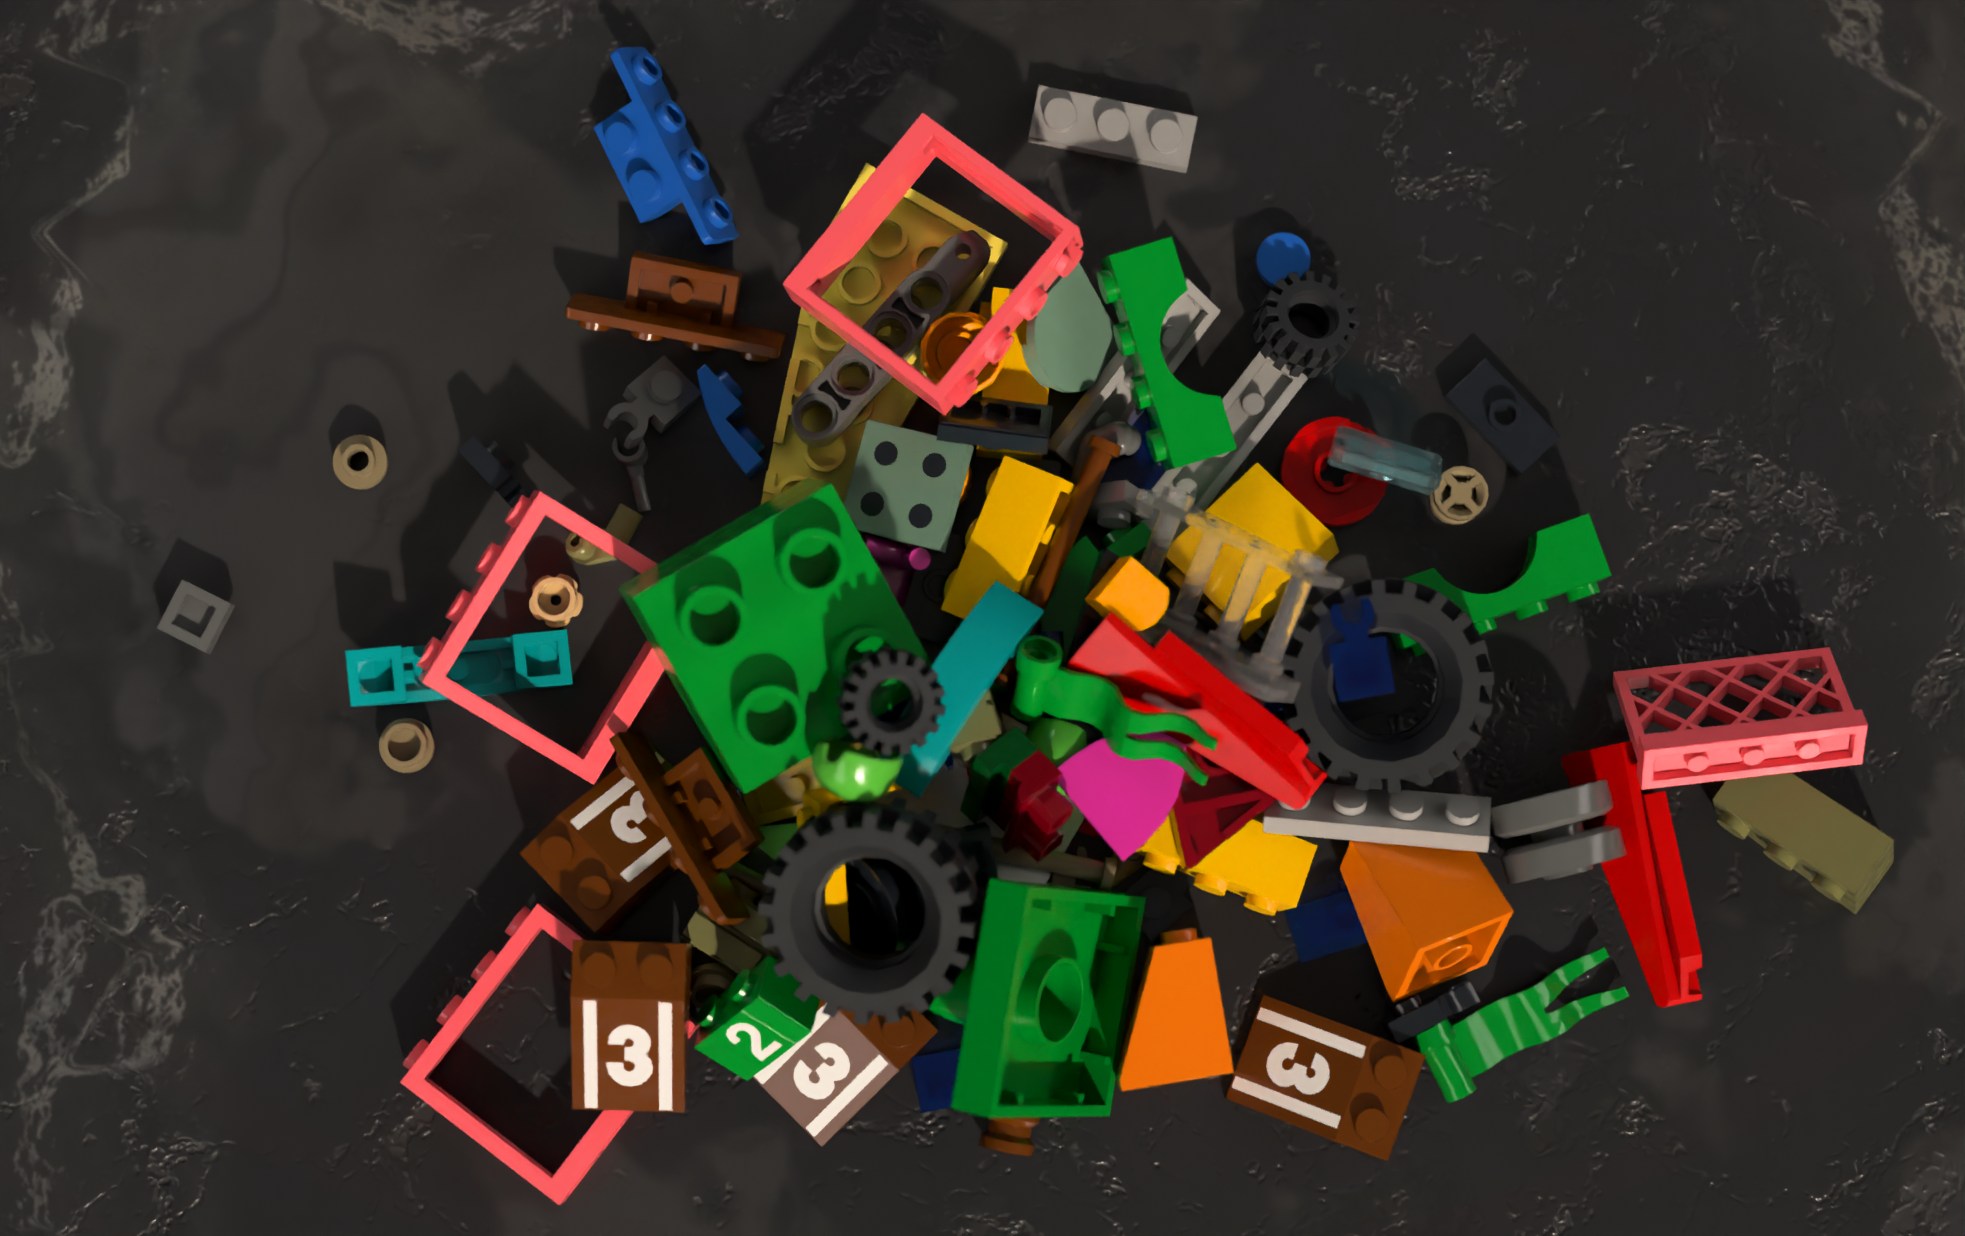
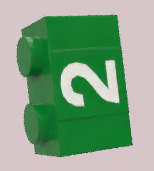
[694,956,820,1081]

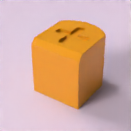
[1084,556,1169,631]

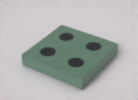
[844,419,974,553]

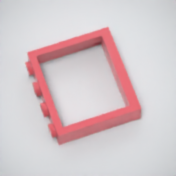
[782,112,1083,416]
[416,490,665,785]
[400,904,700,1205]

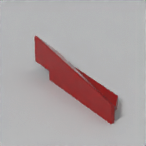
[1065,612,1327,810]
[1561,741,1702,1007]

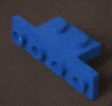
[593,47,739,245]

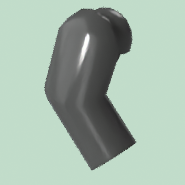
[1069,421,1141,484]

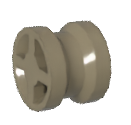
[1428,466,1489,525]

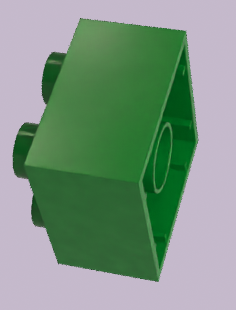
[618,478,932,794]

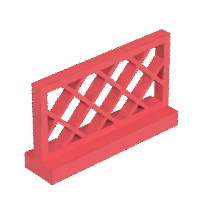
[1612,647,1868,790]

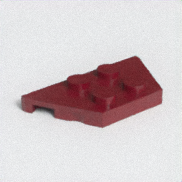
[1169,679,1278,870]

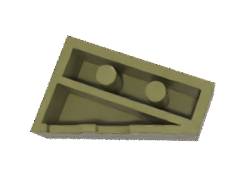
[1712,773,1894,915]

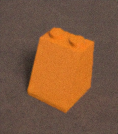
[1340,840,1514,1003]
[1116,928,1234,1091]

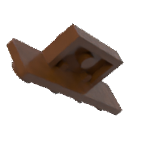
[565,251,787,362]
[610,732,766,925]

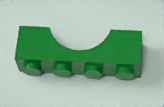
[1097,236,1237,471]
[1390,513,1611,657]

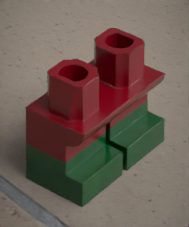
[960,726,1074,862]

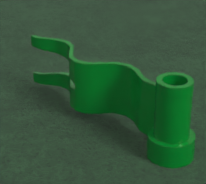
[1010,636,1218,785]
[1408,946,1630,1103]

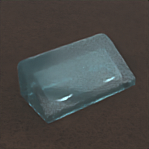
[1327,426,1443,495]

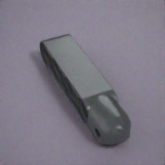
[791,230,991,448]

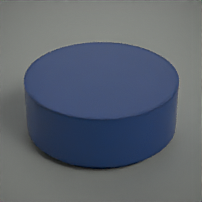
[1255,232,1311,287]

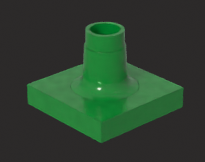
[923,878,1146,1118]

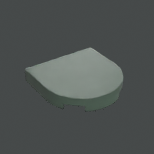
[1022,262,1119,393]

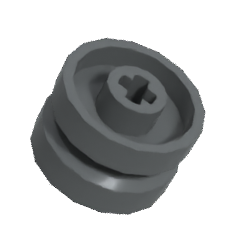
[1490,779,1627,884]

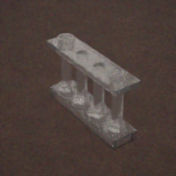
[1134,485,1344,703]

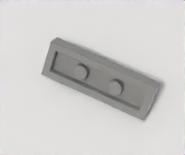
[1028,85,1198,173]

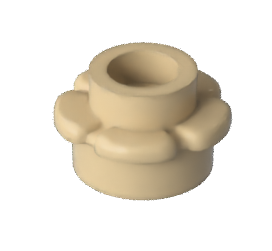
[529,574,583,628]

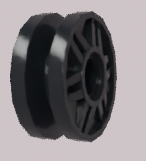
[845,856,926,955]

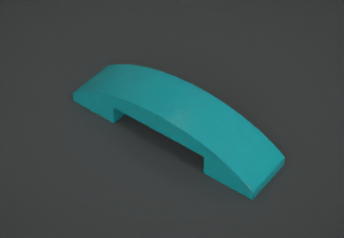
[879,581,1044,799]
[345,629,573,707]

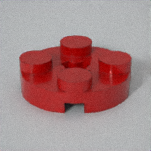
[1280,417,1391,527]

